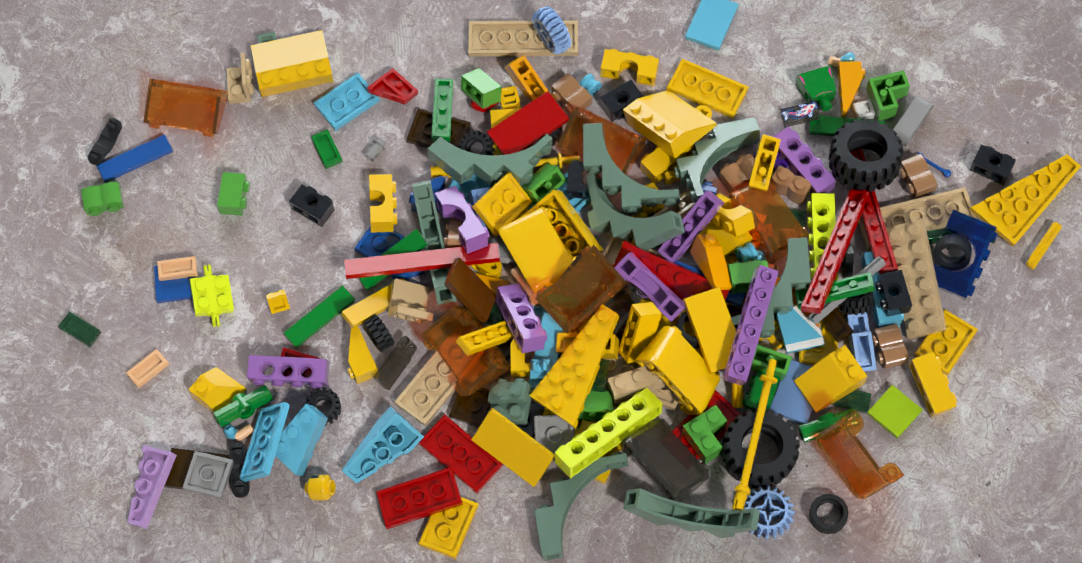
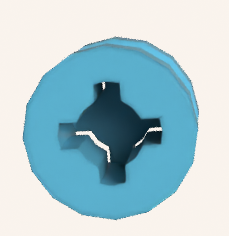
[579,74,602,96]
[735,242,758,263]

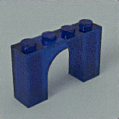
[933,210,998,300]

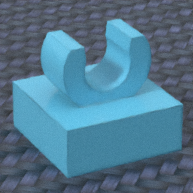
[530,359,551,380]

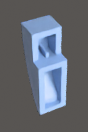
[845,312,877,371]

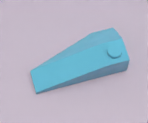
[342,406,424,483]

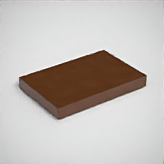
[444,257,496,323]

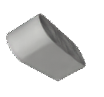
[893,95,933,146]

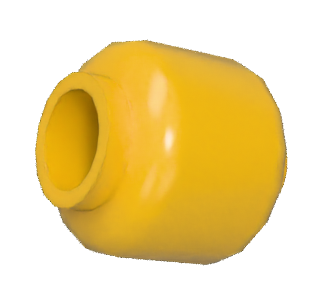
[304,475,336,501]

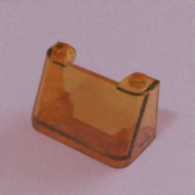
[143,78,229,137]
[557,106,647,175]
[729,181,809,264]
[535,245,628,334]
[421,305,511,396]
[816,409,904,499]

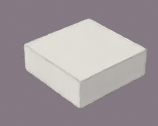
[852,99,876,120]

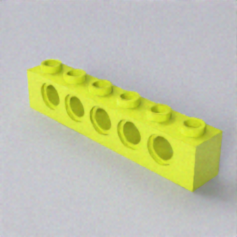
[807,193,839,281]
[555,388,662,479]

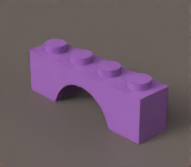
[435,186,490,254]
[615,252,685,322]

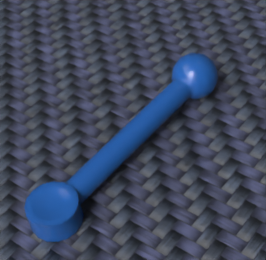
[917,153,951,178]

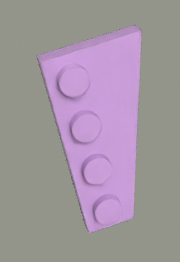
[127,445,177,529]

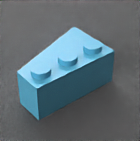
[275,404,328,476]

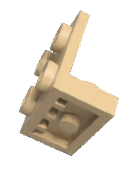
[227,53,254,104]
[388,279,433,325]

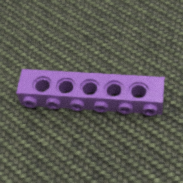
[722,265,778,386]

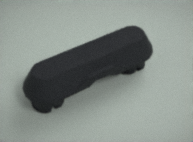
[88,118,122,165]
[229,443,250,498]

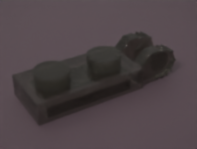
[373,336,417,390]

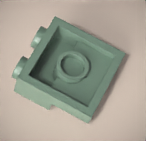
[488,378,533,424]

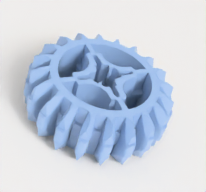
[532,6,571,54]
[744,485,795,540]

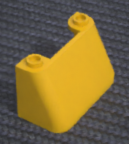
[498,207,583,295]
[635,326,721,415]

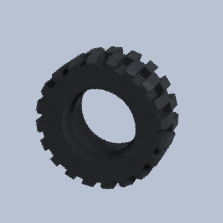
[828,119,903,192]
[721,408,800,488]

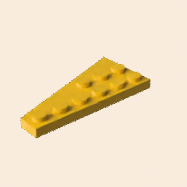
[969,154,1081,247]
[530,304,619,429]

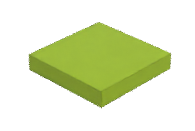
[867,385,923,439]

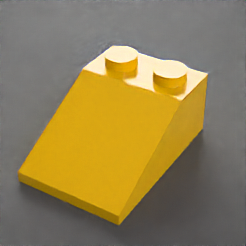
[794,345,868,413]

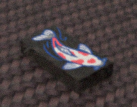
[780,100,821,128]

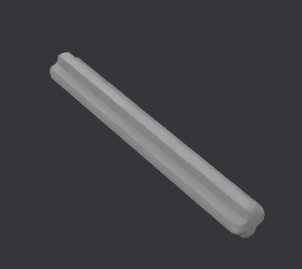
[809,257,885,324]

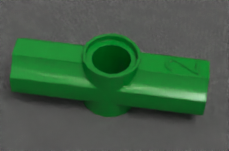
[213,385,273,427]
[798,408,860,443]

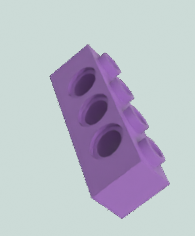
[773,126,836,194]
[658,191,724,263]
[495,284,547,353]
[247,355,330,389]

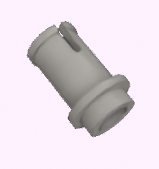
[364,137,386,162]

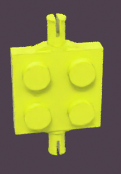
[190,265,234,327]

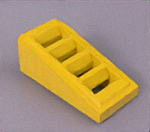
[500,86,521,109]

